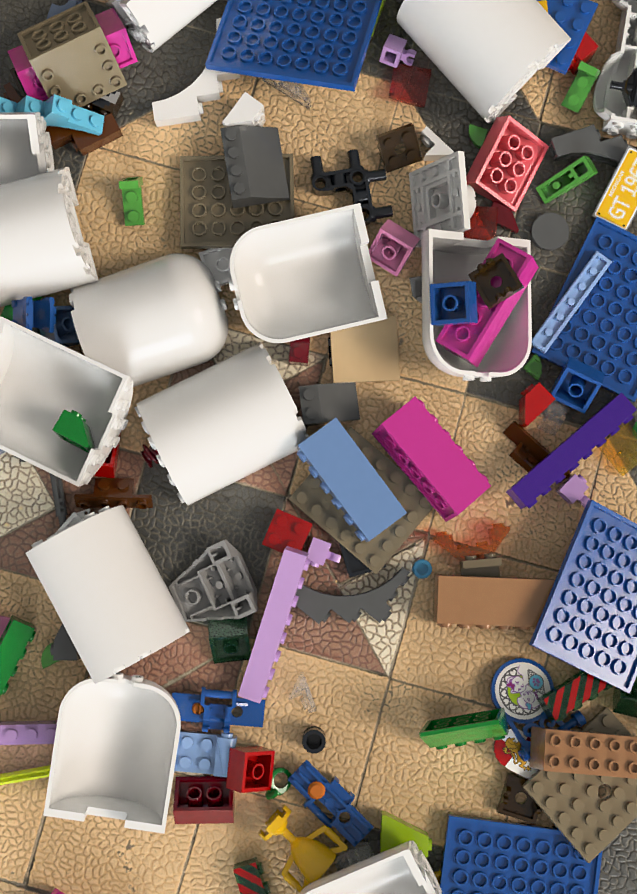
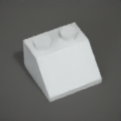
[222,92,266,128]

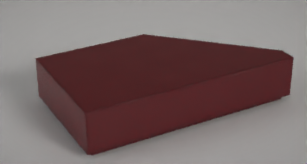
[485,201,519,234]

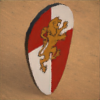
[493,728,539,779]

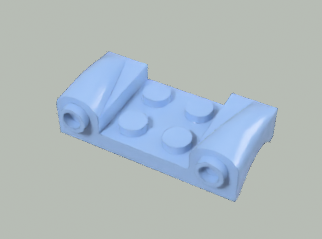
[174,731,237,777]

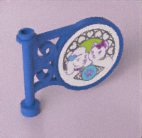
[490,658,587,762]

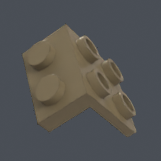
[460,554,502,577]

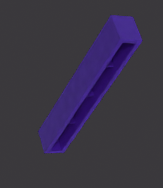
[506,392,637,509]

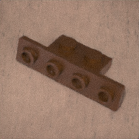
[503,421,571,483]
[74,478,153,509]

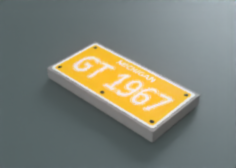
[592,145,637,231]

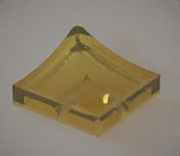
[599,423,637,476]

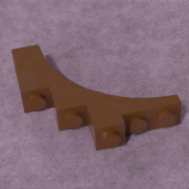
[3,82,123,156]

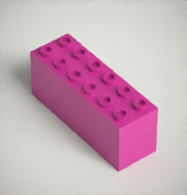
[8,8,138,101]
[435,238,539,368]
[372,396,491,522]

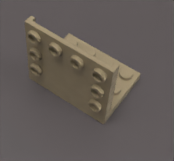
[17,1,128,107]

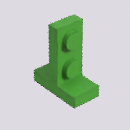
[561,61,601,114]
[119,177,145,226]

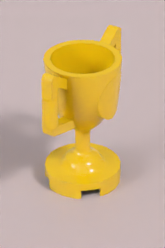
[258,804,348,892]

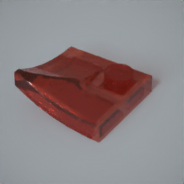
[388,64,432,108]
[463,206,498,241]

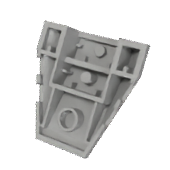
[169,539,258,622]

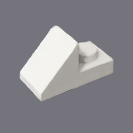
[420,126,454,161]

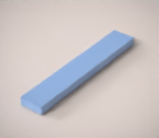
[532,251,612,354]

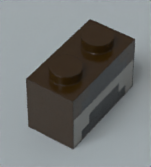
[82,90,124,119]

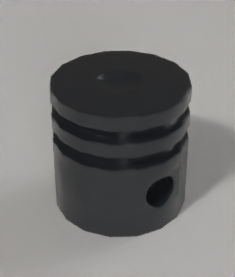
[302,726,326,753]

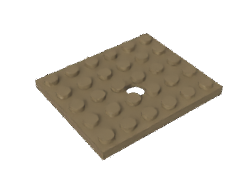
[180,153,295,249]
[288,427,433,575]
[522,707,637,863]

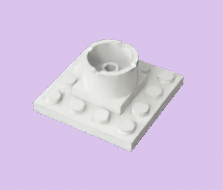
[409,151,476,248]

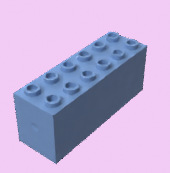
[297,418,407,542]

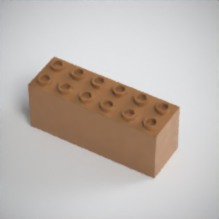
[433,574,555,631]
[529,726,637,779]

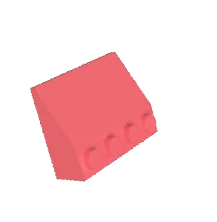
[466,115,549,212]

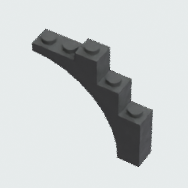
[548,124,628,168]
[296,567,410,624]

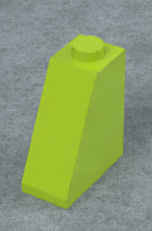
[380,811,432,857]

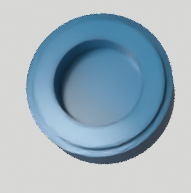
[412,559,432,579]

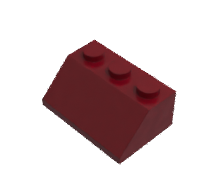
[173,776,235,824]

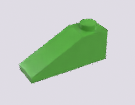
[536,156,598,204]

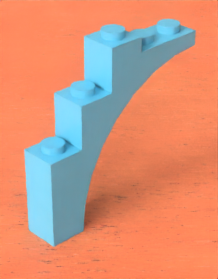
[0,94,104,136]

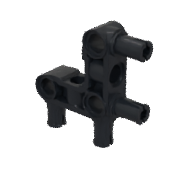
[310,149,393,226]

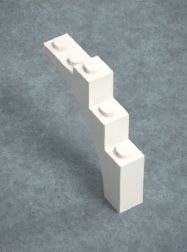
[152,18,240,127]

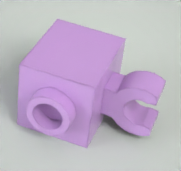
[379,34,417,68]
[556,474,590,508]
[308,537,341,568]

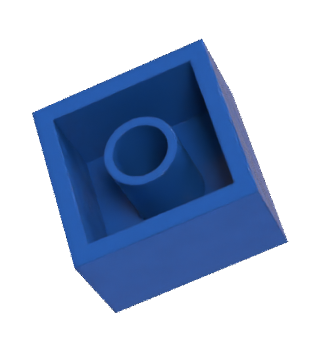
[430,281,478,326]
[551,357,605,414]

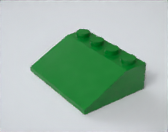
[419,708,509,750]

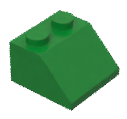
[52,409,95,453]

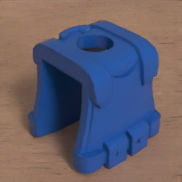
[11,296,56,333]

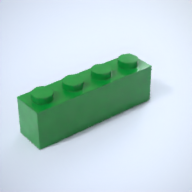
[0,615,36,696]

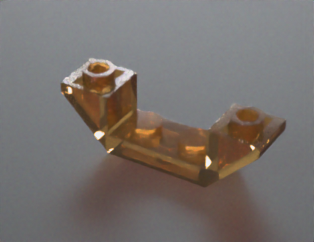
[431,523,510,557]

